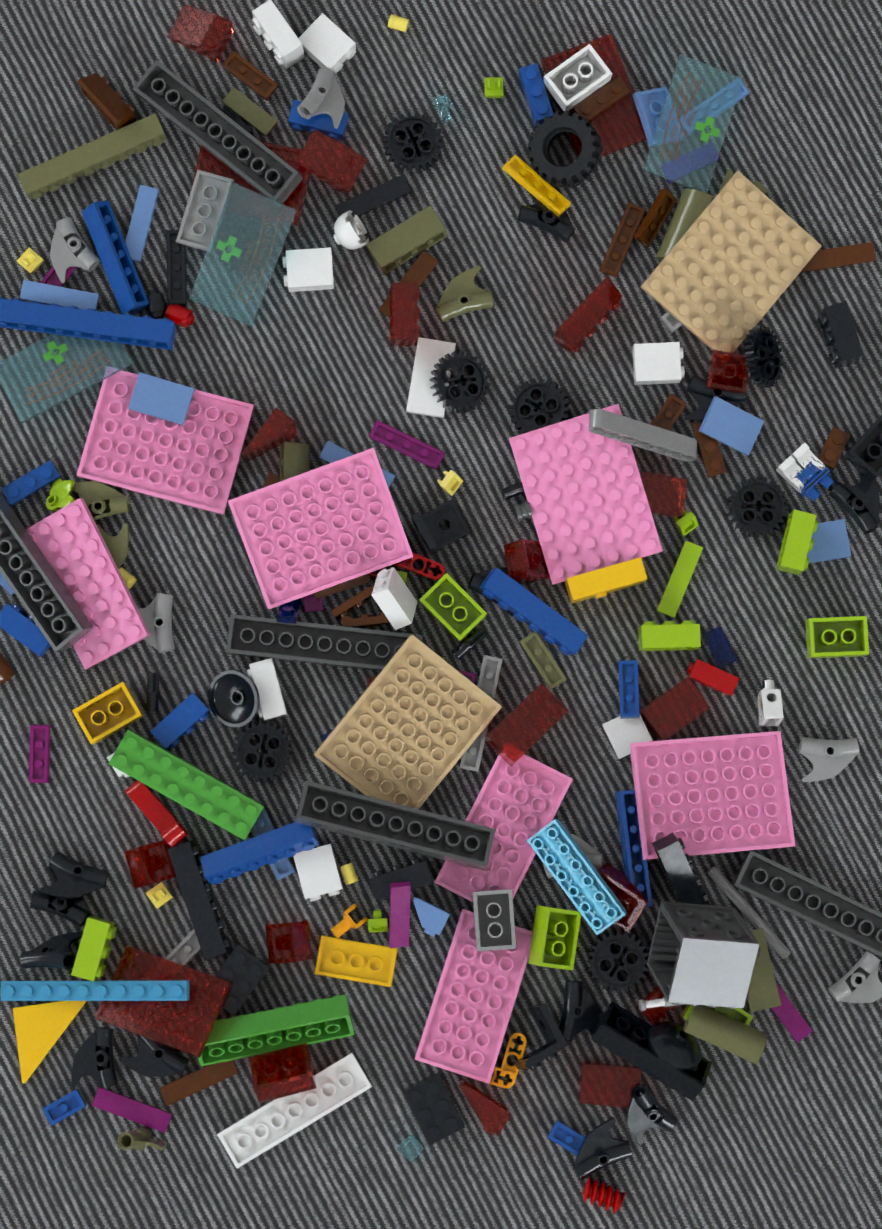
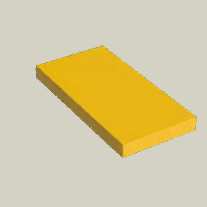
[315,935,398,987]

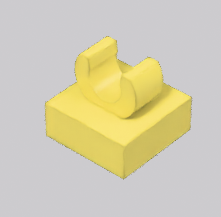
[17,248,44,275]
[437,470,463,496]
[146,882,173,909]

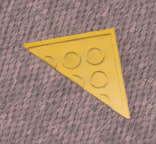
[13,1001,87,1084]

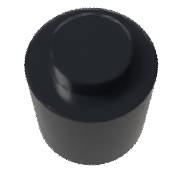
[146,290,166,319]

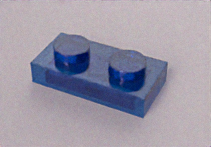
[277,599,300,624]
[702,626,737,669]

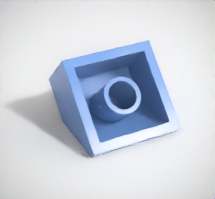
[413,896,450,937]

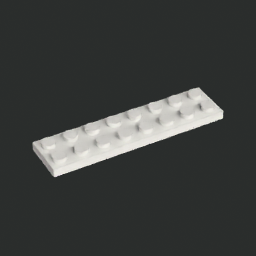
[217,1052,372,1168]

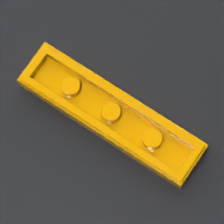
[502,154,571,217]

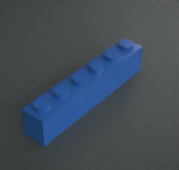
[82,201,149,315]
[479,568,588,656]
[615,790,652,908]
[200,822,319,884]

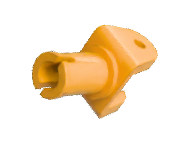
[330,903,368,939]

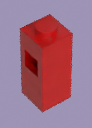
[686,659,739,697]

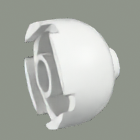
[333,210,369,250]

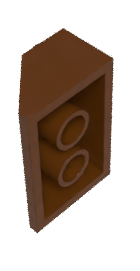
[77,73,137,130]

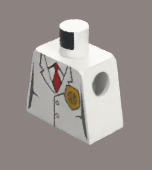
[758,680,784,727]

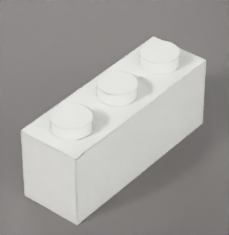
[247,658,288,721]

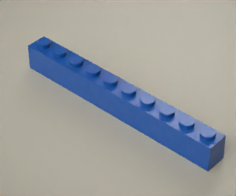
[0,297,177,350]

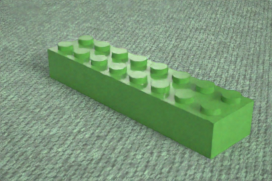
[108,729,264,840]
[191,995,355,1066]

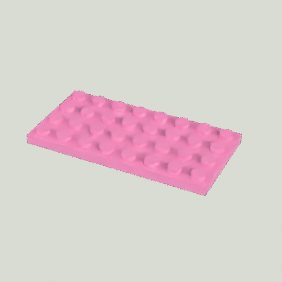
[26,498,151,670]
[434,744,573,902]
[415,909,533,1084]

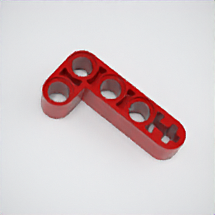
[369,552,445,582]
[125,780,189,847]

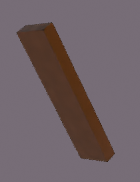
[599,202,646,278]
[801,242,876,273]
[379,250,439,322]
[159,1060,239,1106]

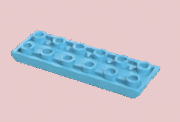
[527,819,627,935]

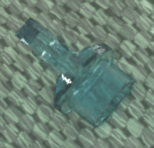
[434,95,453,123]

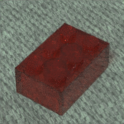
[389,282,420,346]
[639,677,710,741]
[249,1043,317,1103]
[578,1061,641,1108]

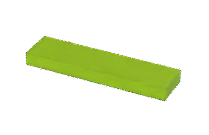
[657,540,703,618]

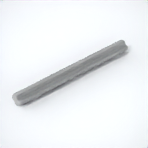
[707,866,791,959]

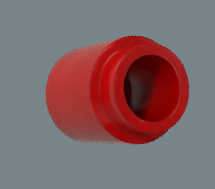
[165,304,195,328]

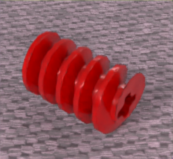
[582,1177,626,1214]

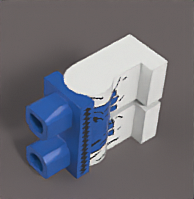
[776,443,834,501]

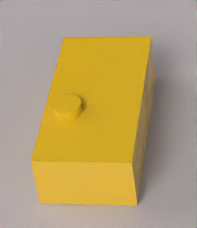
[565,557,647,604]

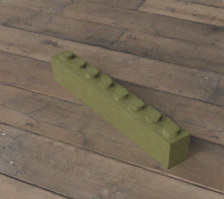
[17,113,167,200]

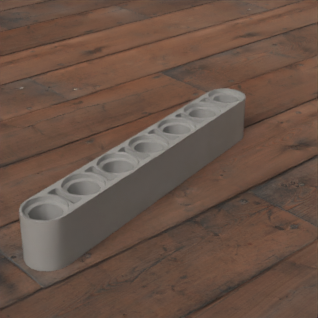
[589,409,697,462]

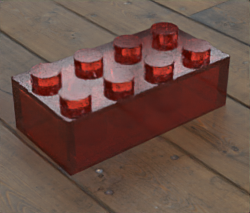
[485,683,569,767]

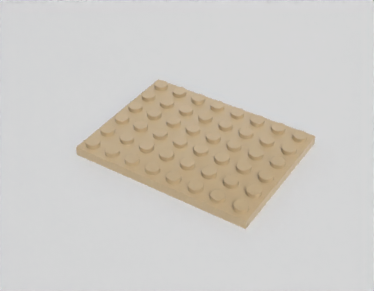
[640,171,822,361]
[314,634,502,809]

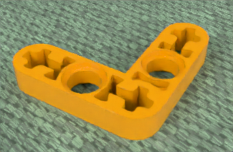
[466,1032,527,1089]

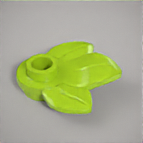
[46,478,75,511]

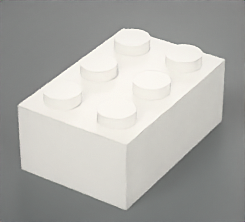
[251,0,304,69]
[543,44,612,111]

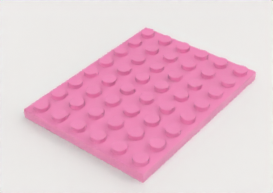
[76,367,254,515]
[509,404,663,585]
[228,447,413,610]
[630,731,795,860]

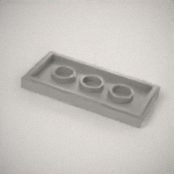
[176,169,234,253]

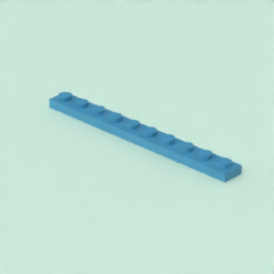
[1,980,189,1001]

